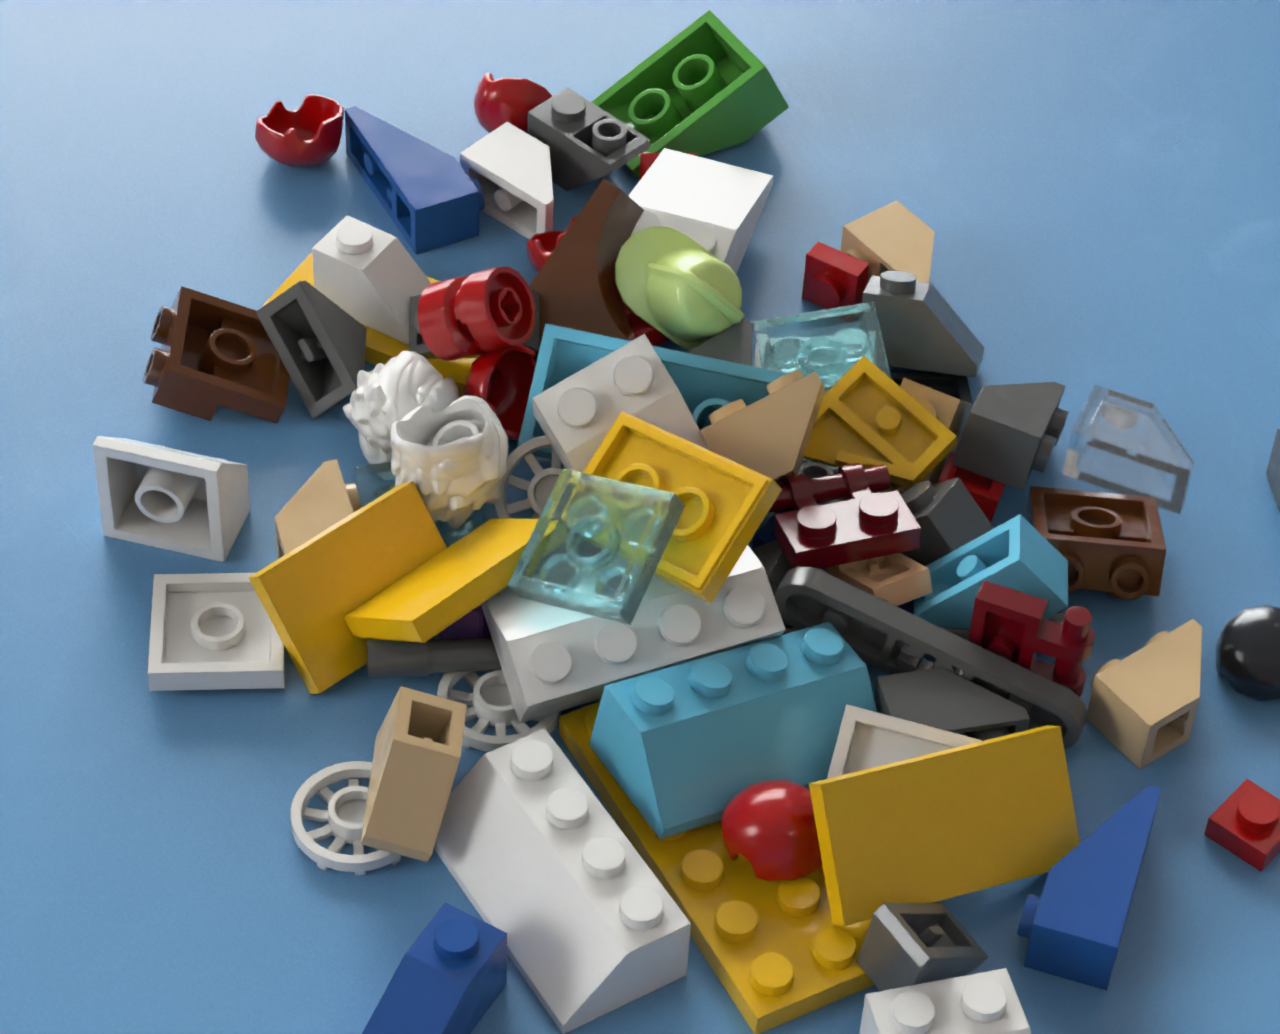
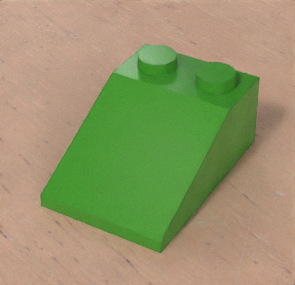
[591,9,789,177]

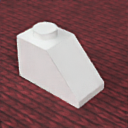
[460,122,554,240]
[312,215,431,345]

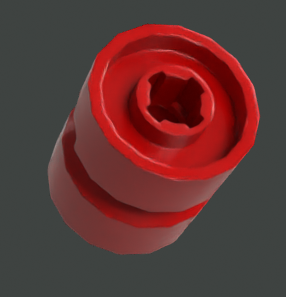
[417,266,536,361]

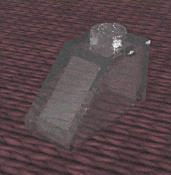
[1063,385,1194,514]

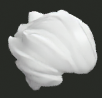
[343,351,459,481]
[390,395,509,529]

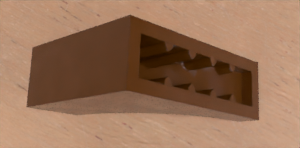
[529,178,644,355]

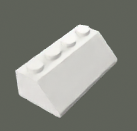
[481,545,786,723]
[434,728,691,1034]

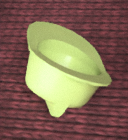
[615,226,745,350]

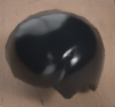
[1216,605,1280,701]

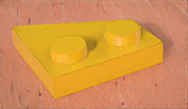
[803,356,957,488]

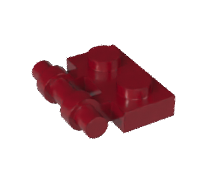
[768,463,921,569]
[968,580,1095,698]

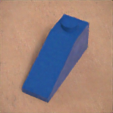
[345,106,485,255]
[1017,785,1162,990]
[362,902,507,1034]

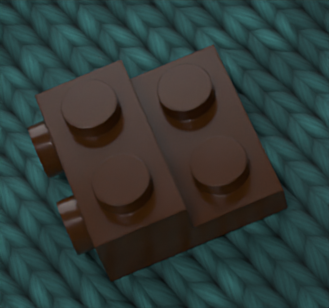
[143,286,290,424]
[1027,486,1166,600]

